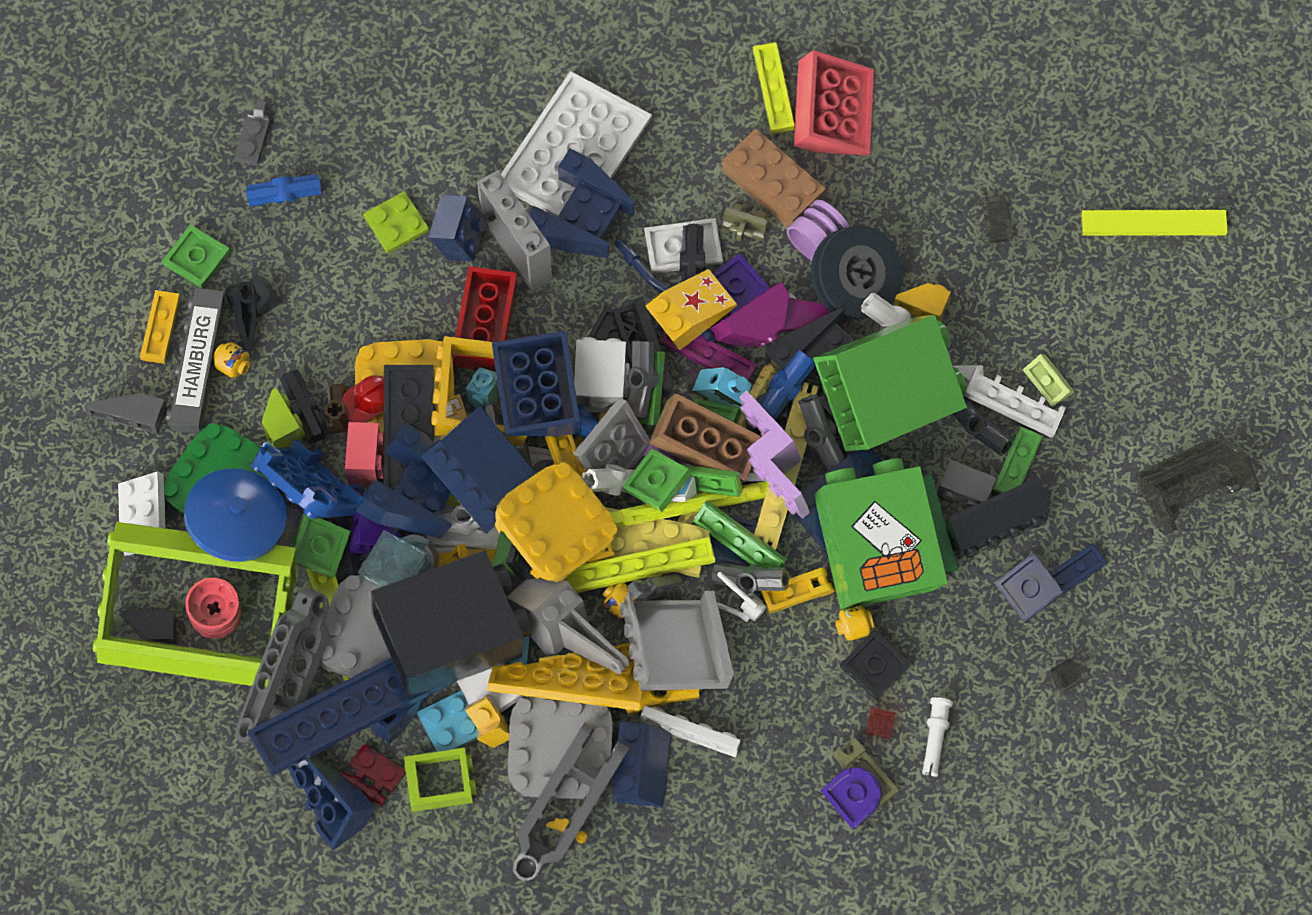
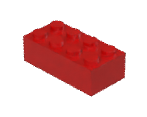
[452,266,518,372]

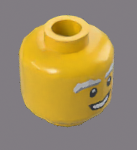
[835,605,874,641]

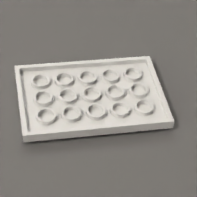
[501,71,652,217]

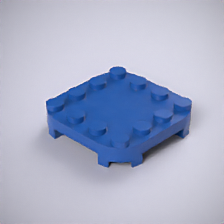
[251,439,364,519]

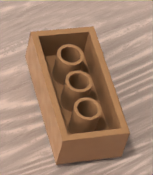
[722,129,826,228]
[649,393,761,483]

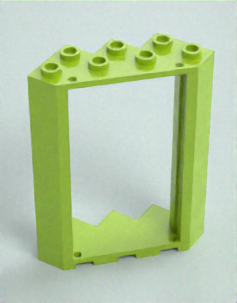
[93,521,297,688]

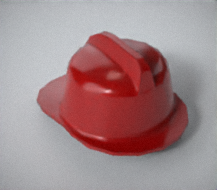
[341,376,384,423]

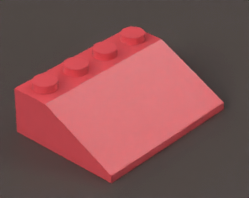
[794,50,874,155]

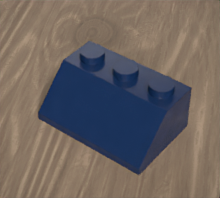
[612,721,671,808]

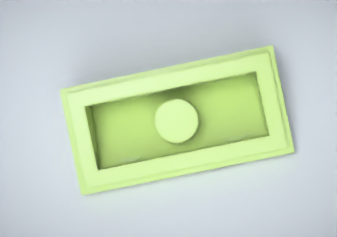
[1023,354,1075,407]

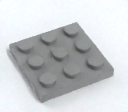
[574,398,650,499]

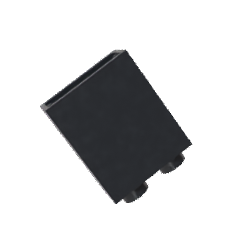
[371,550,532,699]

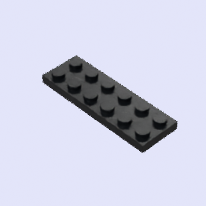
[384,365,434,490]

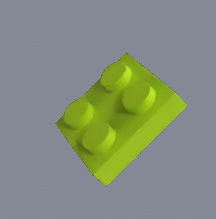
[363,191,429,254]

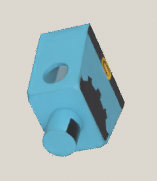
[692,367,752,408]

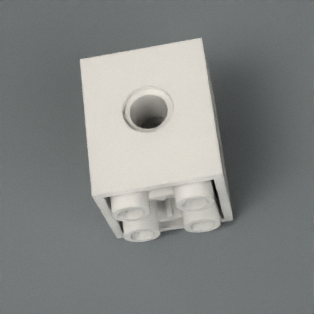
[574,337,630,412]

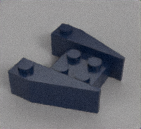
[529,148,635,258]
[355,422,452,539]

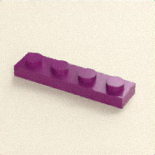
[660,332,757,381]

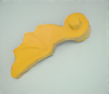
[546,818,587,843]

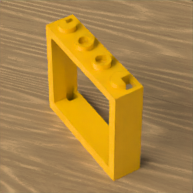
[431,336,527,446]

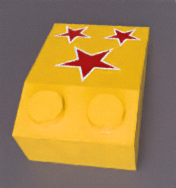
[646,269,738,350]

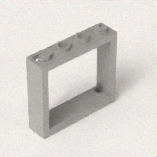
[477,170,552,292]

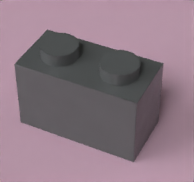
[938,460,996,508]

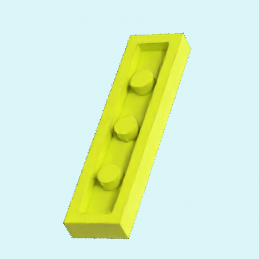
[753,43,795,134]

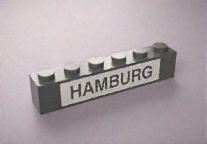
[166,288,226,434]

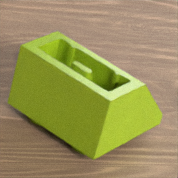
[262,388,305,448]

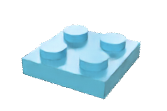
[417,690,479,752]

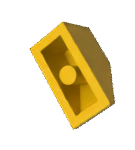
[894,283,951,321]

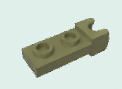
[834,738,899,808]

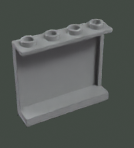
[620,591,734,690]

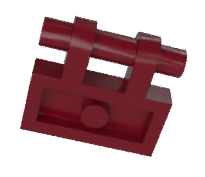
[341,744,406,806]

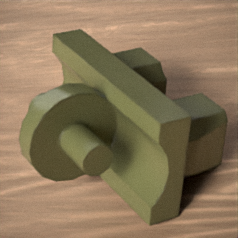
[722,203,768,242]

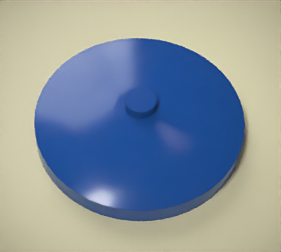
[184,468,287,562]

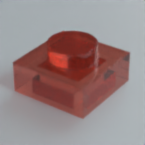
[865,707,896,739]

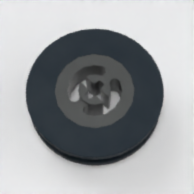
[811,226,903,320]

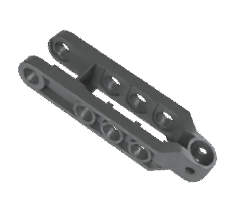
[235,588,330,745]
[513,721,629,881]

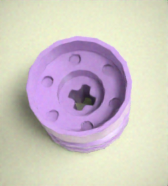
[787,199,850,261]

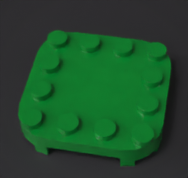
[164,423,280,516]

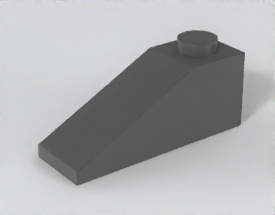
[84,393,167,434]

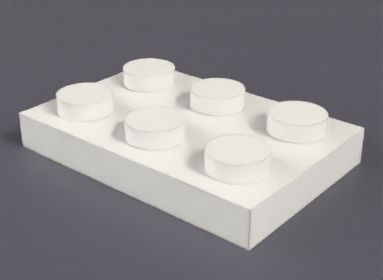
[118,472,165,556]

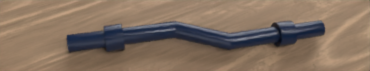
[614,238,715,342]

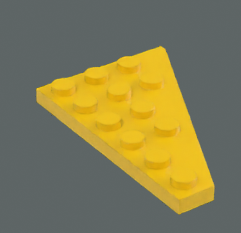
[488,642,644,711]

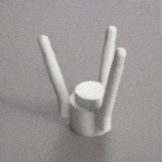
[717,572,767,622]

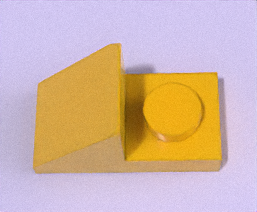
[466,695,510,748]

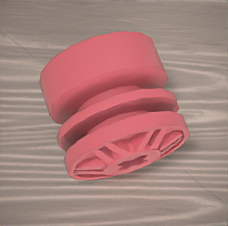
[185,577,242,639]

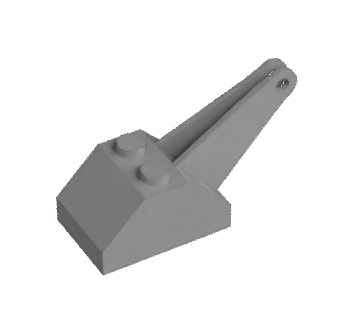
[506,578,629,674]

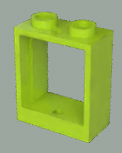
[404,748,477,812]

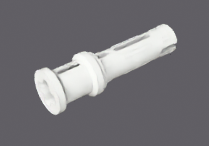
[922,698,953,776]

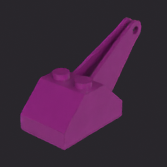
[710,282,848,349]

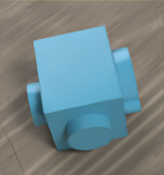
[466,367,500,409]

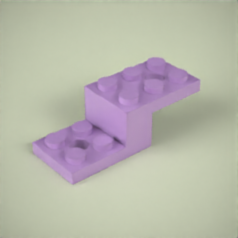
[739,391,810,519]

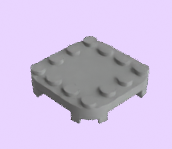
[320,575,391,678]
[508,696,613,799]

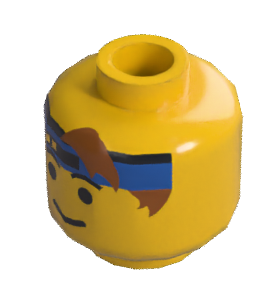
[213,342,251,378]
[602,583,638,619]

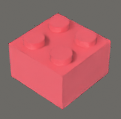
[345,422,384,486]

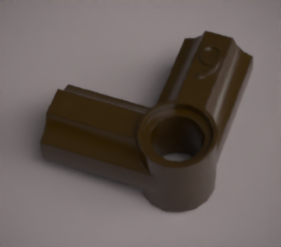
[324,384,352,434]

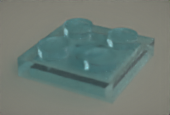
[358,530,428,587]

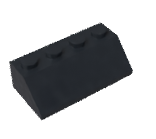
[946,477,1050,558]

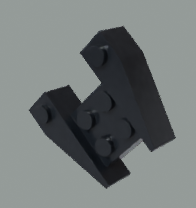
[765,307,855,427]

